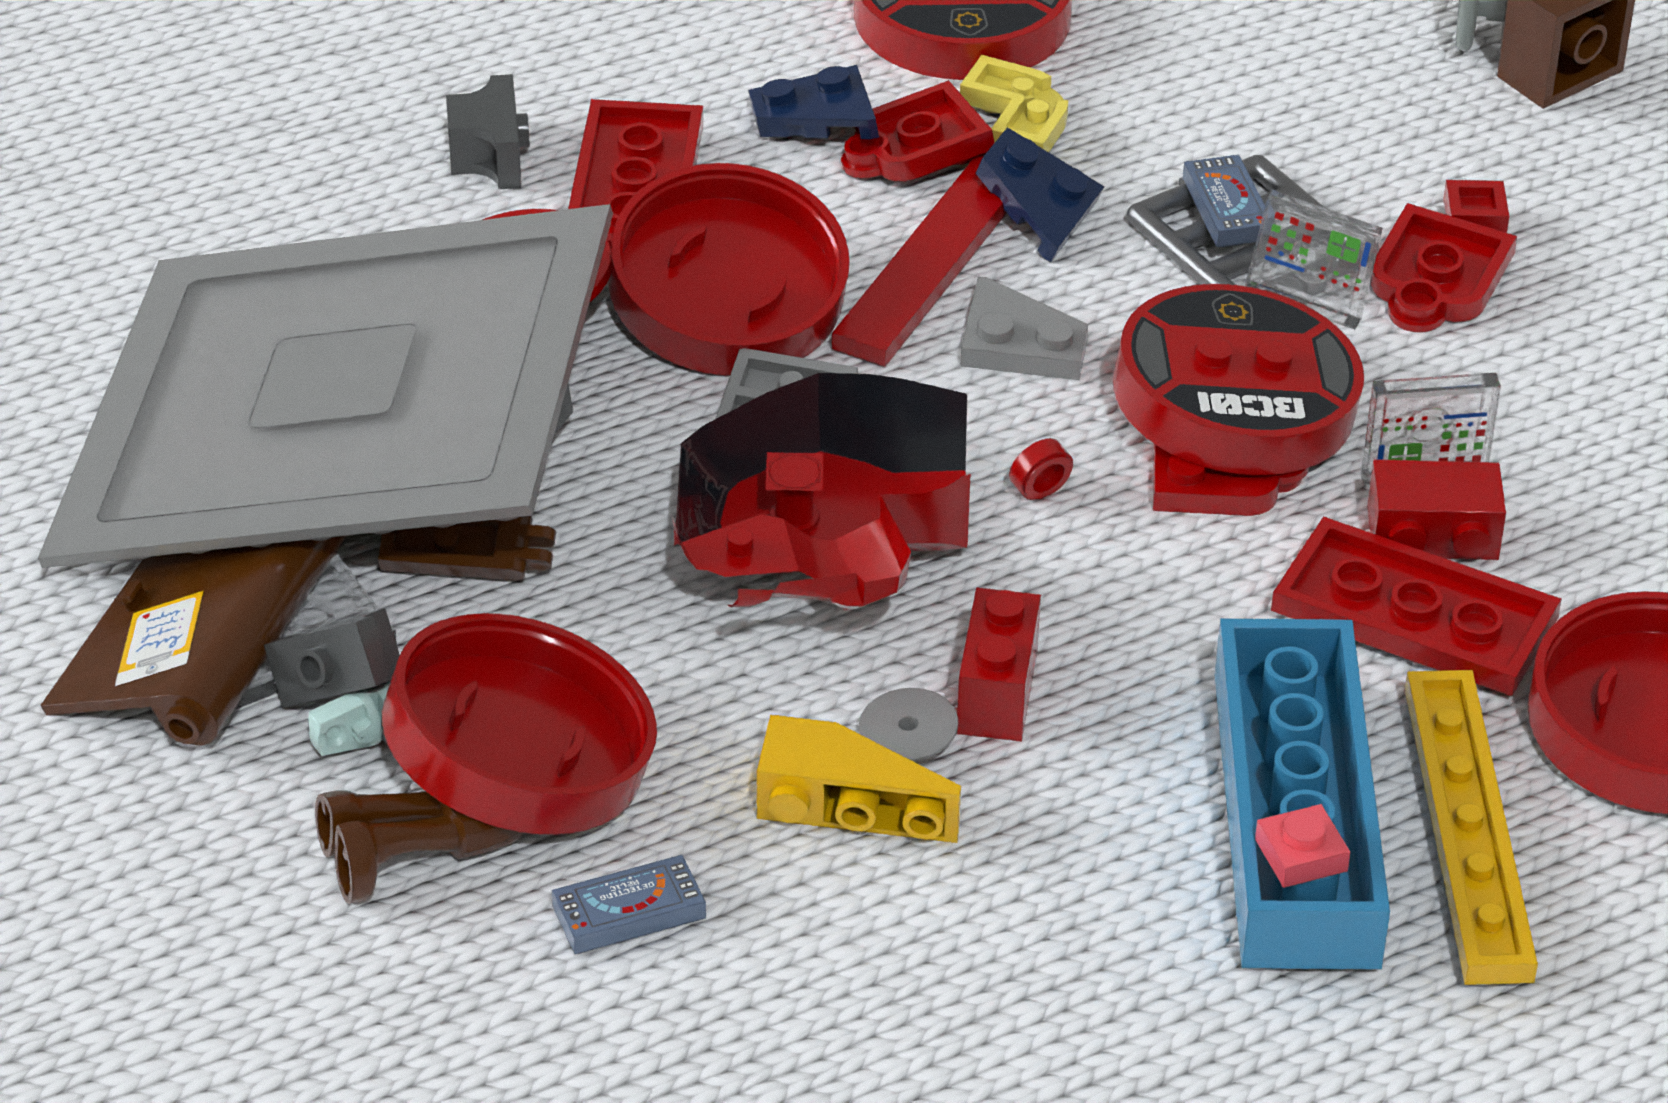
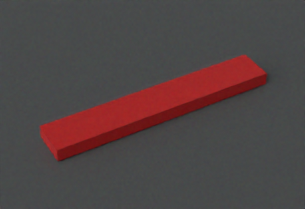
[832,152,1007,367]

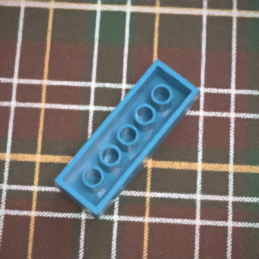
[1214,618,1390,969]

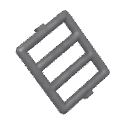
[1127,155,1376,301]

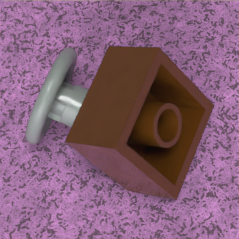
[1456,0,1635,109]

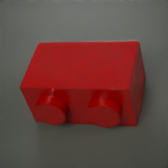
[1367,459,1506,560]
[957,587,1041,742]

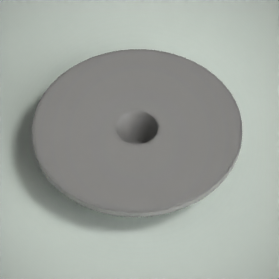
[859,688,958,762]

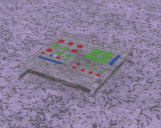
[1245,190,1383,330]
[1361,372,1501,490]

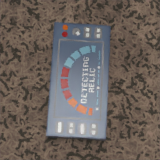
[1183,154,1274,248]
[552,855,706,954]

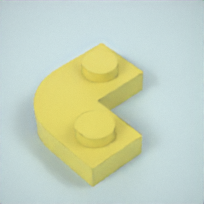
[960,55,1069,152]

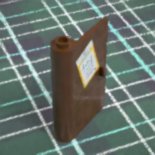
[40,535,347,745]

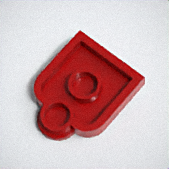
[841,80,995,181]
[1371,203,1517,332]
[1153,444,1309,516]

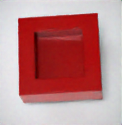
[1443,180,1510,233]

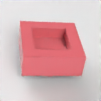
[1255,804,1350,888]

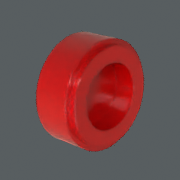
[1009,438,1073,500]

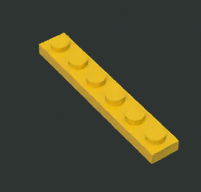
[1405,670,1538,985]

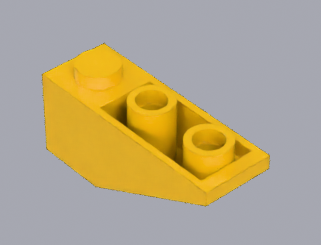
[757,715,961,843]

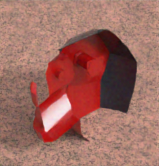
[671,373,971,610]

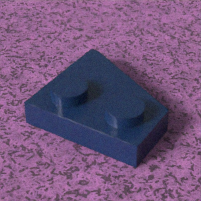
[748,65,879,139]
[976,127,1105,263]

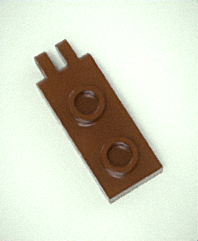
[378,516,556,580]

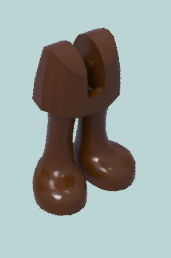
[315,790,523,904]

